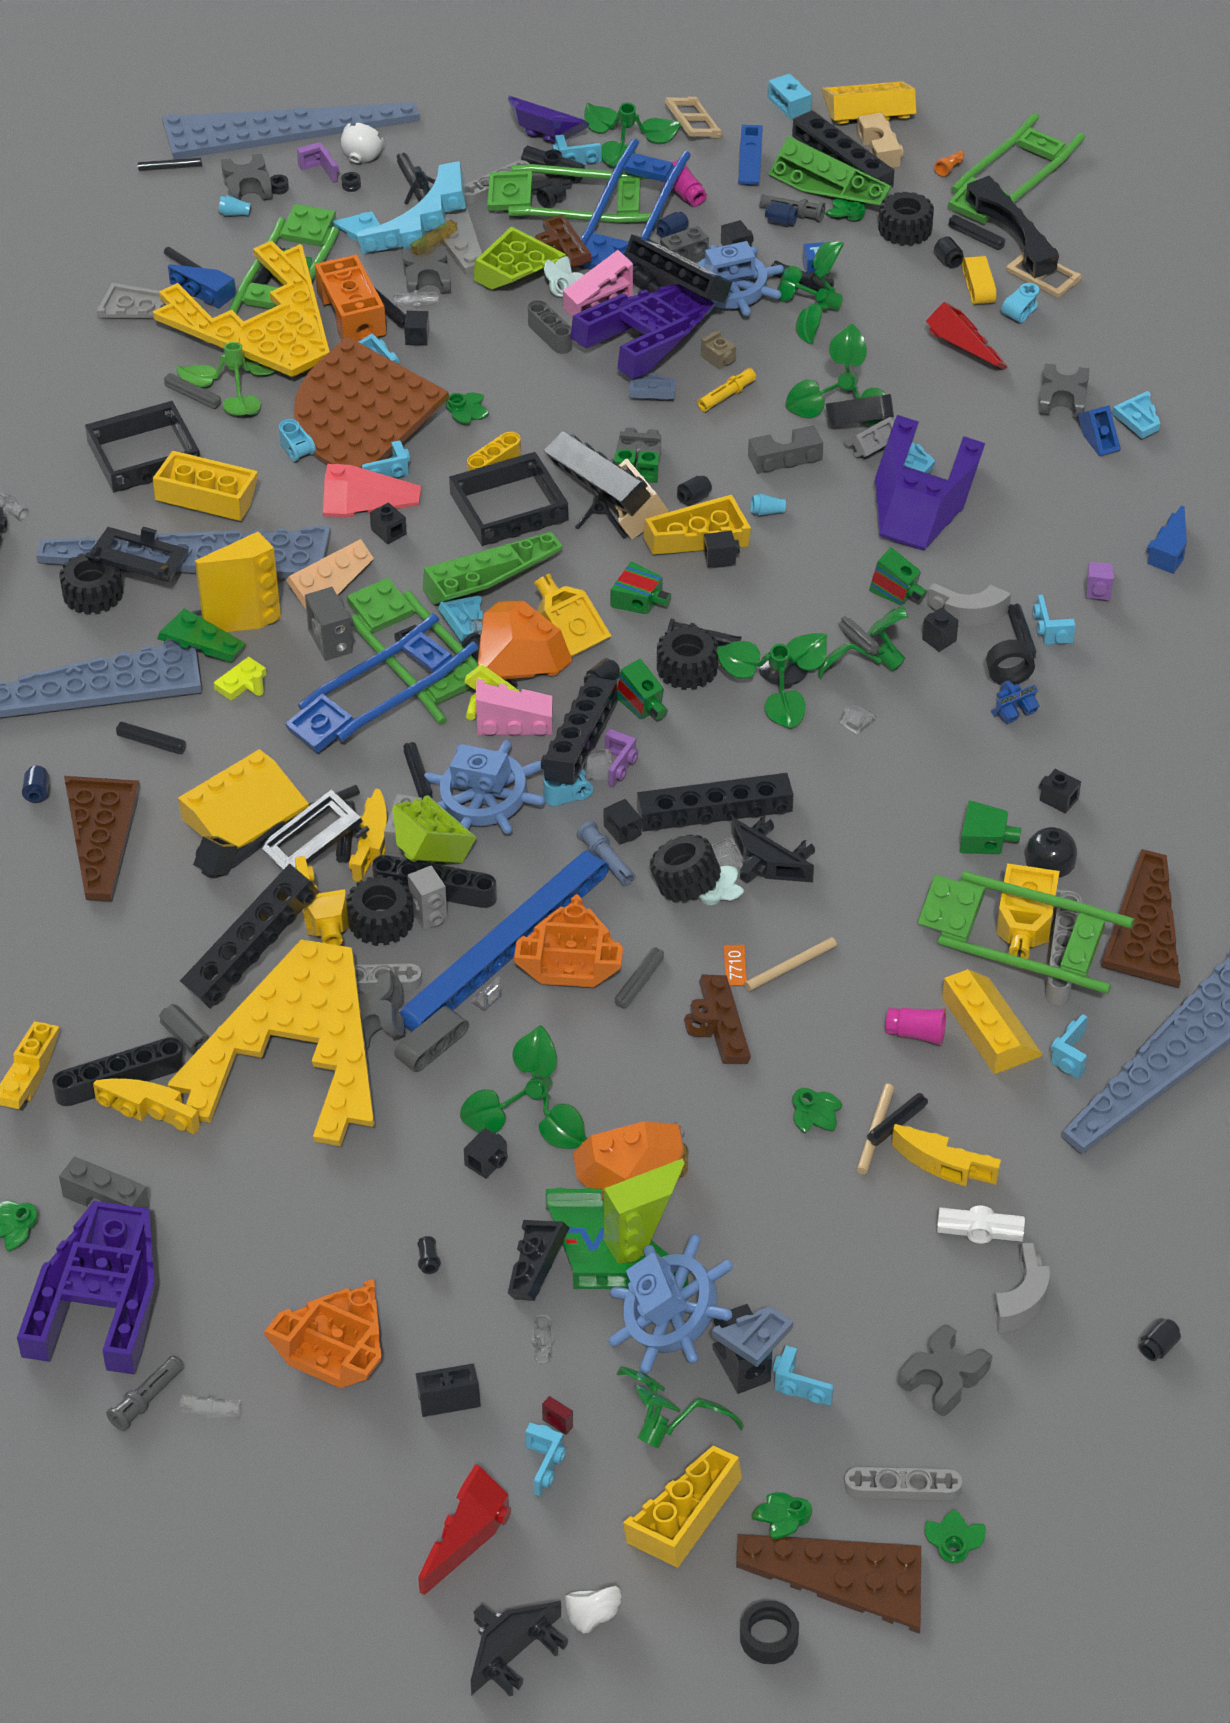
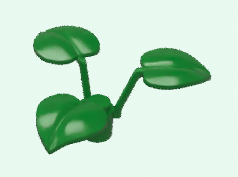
[584,102,681,167]
[777,242,844,344]
[785,324,893,426]
[818,605,909,679]
[717,633,827,729]
[460,1025,587,1149]
[617,1366,744,1448]

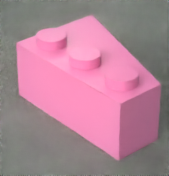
[563,250,633,317]
[476,678,553,735]

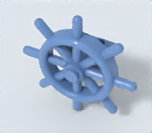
[698,241,784,316]
[424,740,545,834]
[608,1234,733,1374]

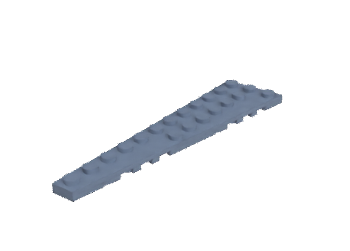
[162,102,419,160]
[36,526,331,579]
[0,640,202,718]
[1062,953,1230,1154]

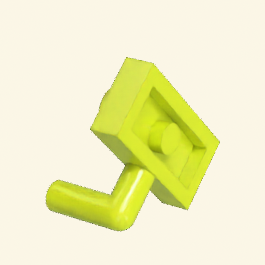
[213,657,267,701]
[465,664,519,720]

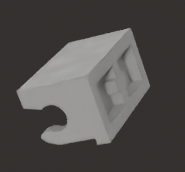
[844,417,894,458]

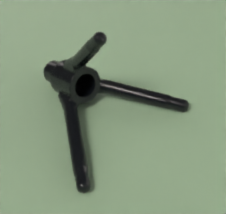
[404,166,436,204]
[575,493,627,539]

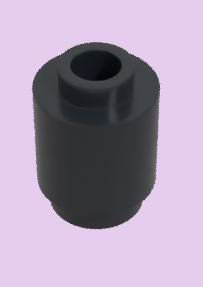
[934,236,964,268]
[677,476,712,506]
[584,658,620,683]
[1139,1318,1181,1361]

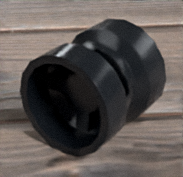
[536,180,566,208]

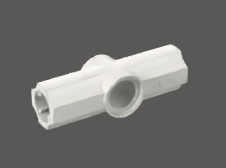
[937,1206,1025,1244]

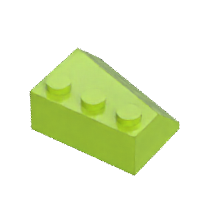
[392,795,477,864]
[604,1159,685,1263]

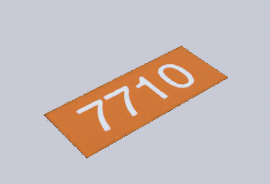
[724,945,747,986]

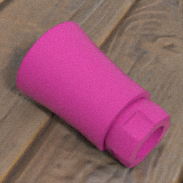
[663,160,707,207]
[885,1007,946,1046]

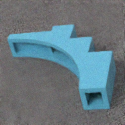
[357,161,466,254]

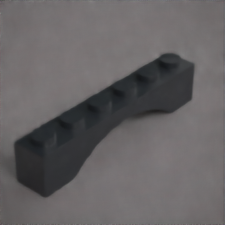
[966,175,1059,279]

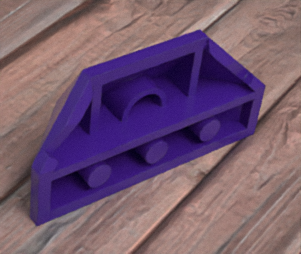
[508,95,589,143]

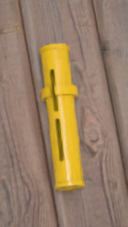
[697,368,756,412]

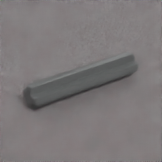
[164,373,221,409]
[838,616,880,655]
[615,947,664,1009]

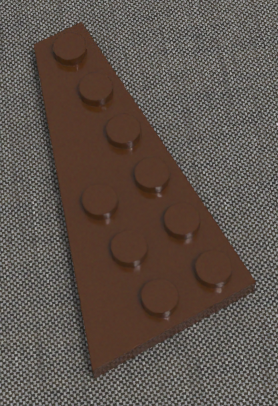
[64,776,140,901]
[1102,849,1181,988]
[736,1534,921,1634]

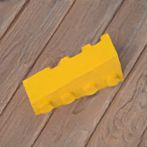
[643,494,751,554]
[623,1445,742,1568]

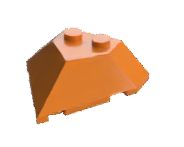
[477,600,573,679]
[514,894,623,987]
[573,1121,685,1201]
[264,1279,381,1388]

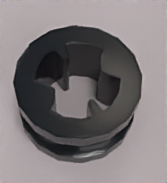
[341,172,361,192]
[270,174,289,195]

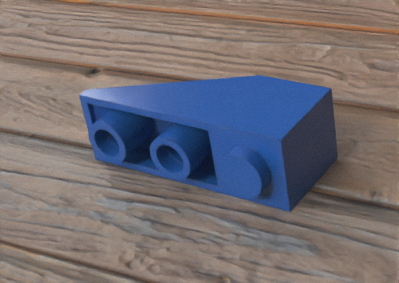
[738,125,763,185]
[168,264,236,309]
[1147,505,1187,574]

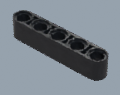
[372,855,497,908]
[52,1037,185,1107]

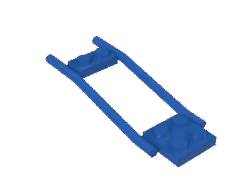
[578,138,691,270]
[285,613,479,753]

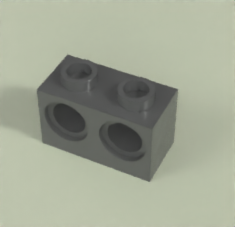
[660,226,709,263]

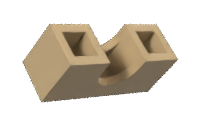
[857,112,903,168]

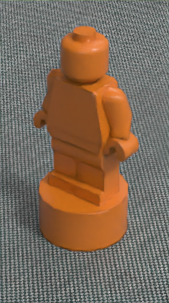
[934,151,964,177]

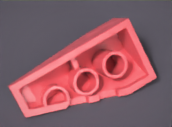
[323,464,422,517]

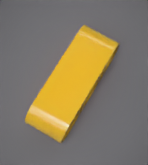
[962,256,996,305]
[467,432,521,471]

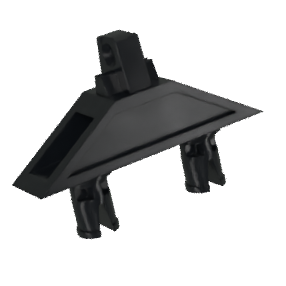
[731,816,815,883]
[470,1601,568,1696]

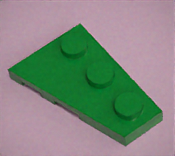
[157,608,246,663]

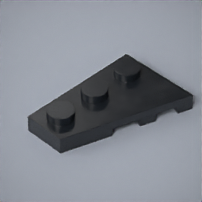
[508,1220,570,1301]

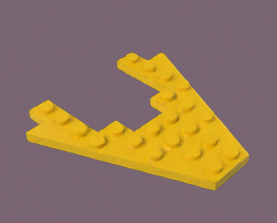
[152,240,330,377]
[168,939,375,1147]

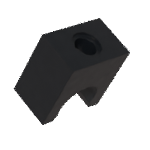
[713,1304,773,1394]

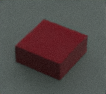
[542,1396,573,1435]

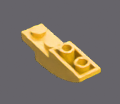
[349,788,387,882]
[0,1021,60,1109]
[93,1079,200,1134]
[892,1124,1001,1187]

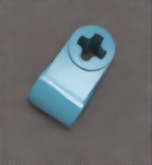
[1001,283,1039,323]
[279,419,316,462]
[543,768,594,806]

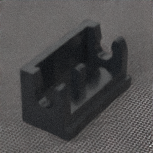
[415,1363,481,1417]

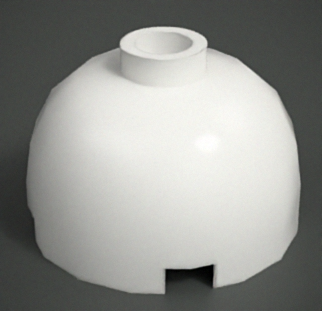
[341,123,384,163]

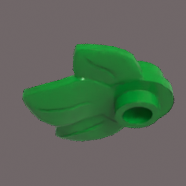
[825,198,866,220]
[445,392,489,424]
[792,1088,843,1133]
[0,1201,38,1252]
[752,1492,812,1540]
[925,1509,986,1564]

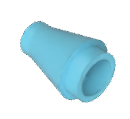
[218,195,251,216]
[750,493,786,516]

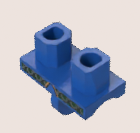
[991,681,1040,724]

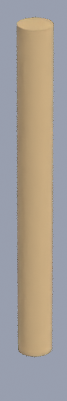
[744,937,837,992]
[856,1084,895,1175]

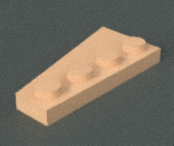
[286,539,374,619]

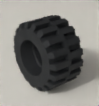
[878,192,934,246]
[59,552,123,614]
[657,626,718,690]
[650,835,721,901]
[347,875,414,946]

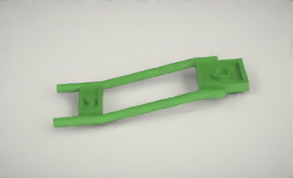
[948,113,1085,224]
[488,164,661,223]
[228,204,339,314]
[347,578,478,725]
[918,871,1134,994]

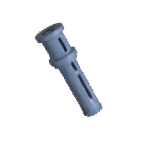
[577,821,636,886]

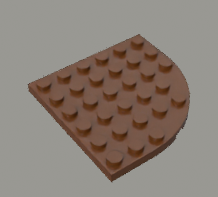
[294,336,450,468]

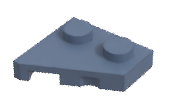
[629,373,676,400]
[712,1306,793,1367]

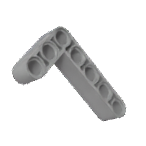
[1046,889,1082,1006]

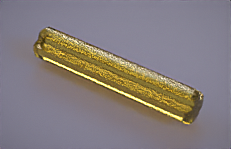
[410,219,458,255]

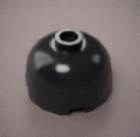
[1025,827,1077,878]

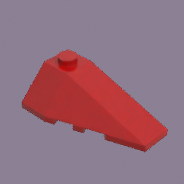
[926,302,1008,370]
[418,1464,511,1595]

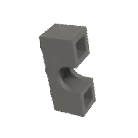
[748,425,823,474]
[59,1156,150,1208]

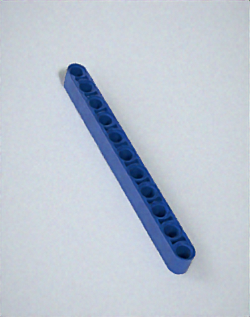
[400,850,609,1032]

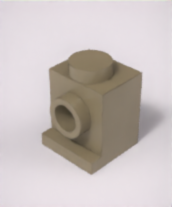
[701,330,736,369]

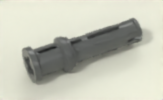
[759,194,825,222]
[106,1356,183,1431]

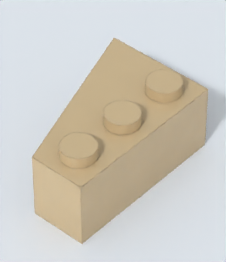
[615,459,669,540]

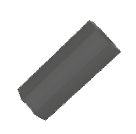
[159,1004,209,1055]

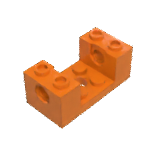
[315,254,386,341]

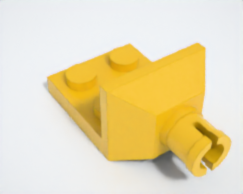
[534,574,611,658]
[295,856,349,946]
[996,863,1060,959]

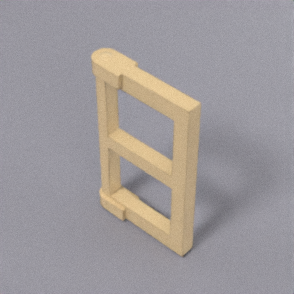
[665,96,723,138]
[1006,252,1082,298]

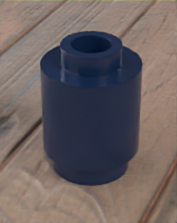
[765,201,798,227]
[656,212,689,238]
[22,765,49,803]

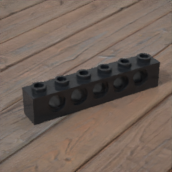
[792,110,895,188]
[541,677,618,784]
[637,773,794,832]
[180,863,319,1009]

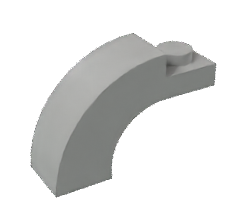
[927,583,1011,626]
[994,1243,1050,1334]

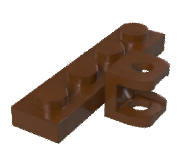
[535,214,592,267]
[684,974,751,1064]

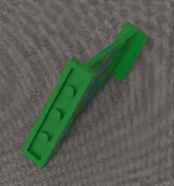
[546,1187,689,1289]

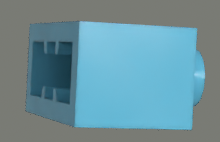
[768,73,813,119]

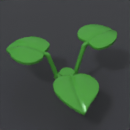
[177,342,276,415]

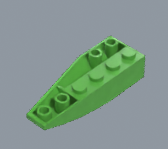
[769,136,892,206]
[423,532,563,604]

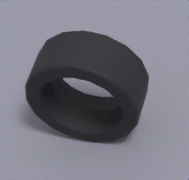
[986,639,1035,685]
[740,1601,799,1664]

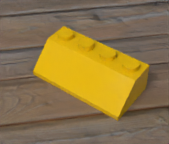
[153,451,258,521]
[942,969,1042,1075]

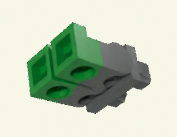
[614,427,661,483]

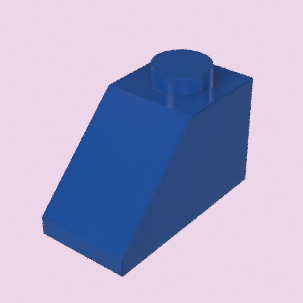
[1078,405,1121,456]

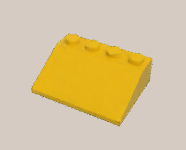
[822,81,916,124]
[195,531,281,632]
[178,749,309,849]

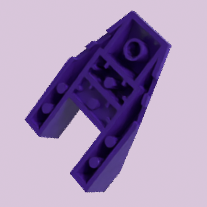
[571,284,715,379]
[874,415,985,551]
[17,1201,155,1375]

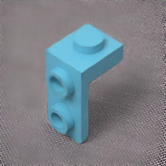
[552,135,602,165]
[362,440,410,478]
[1033,595,1075,645]
[1051,1014,1088,1079]
[773,1345,834,1405]
[525,1422,566,1497]

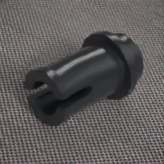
[417,1236,441,1274]

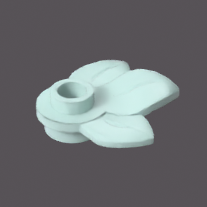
[544,256,584,297]
[699,866,744,905]

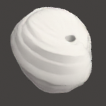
[565,1586,622,1634]

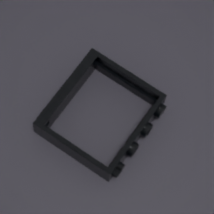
[85,400,200,493]
[449,452,569,546]

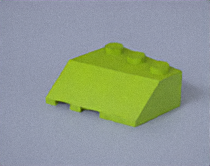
[473,226,566,289]

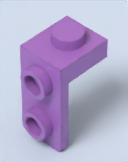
[297,142,339,182]
[1086,562,1114,600]
[605,728,638,787]

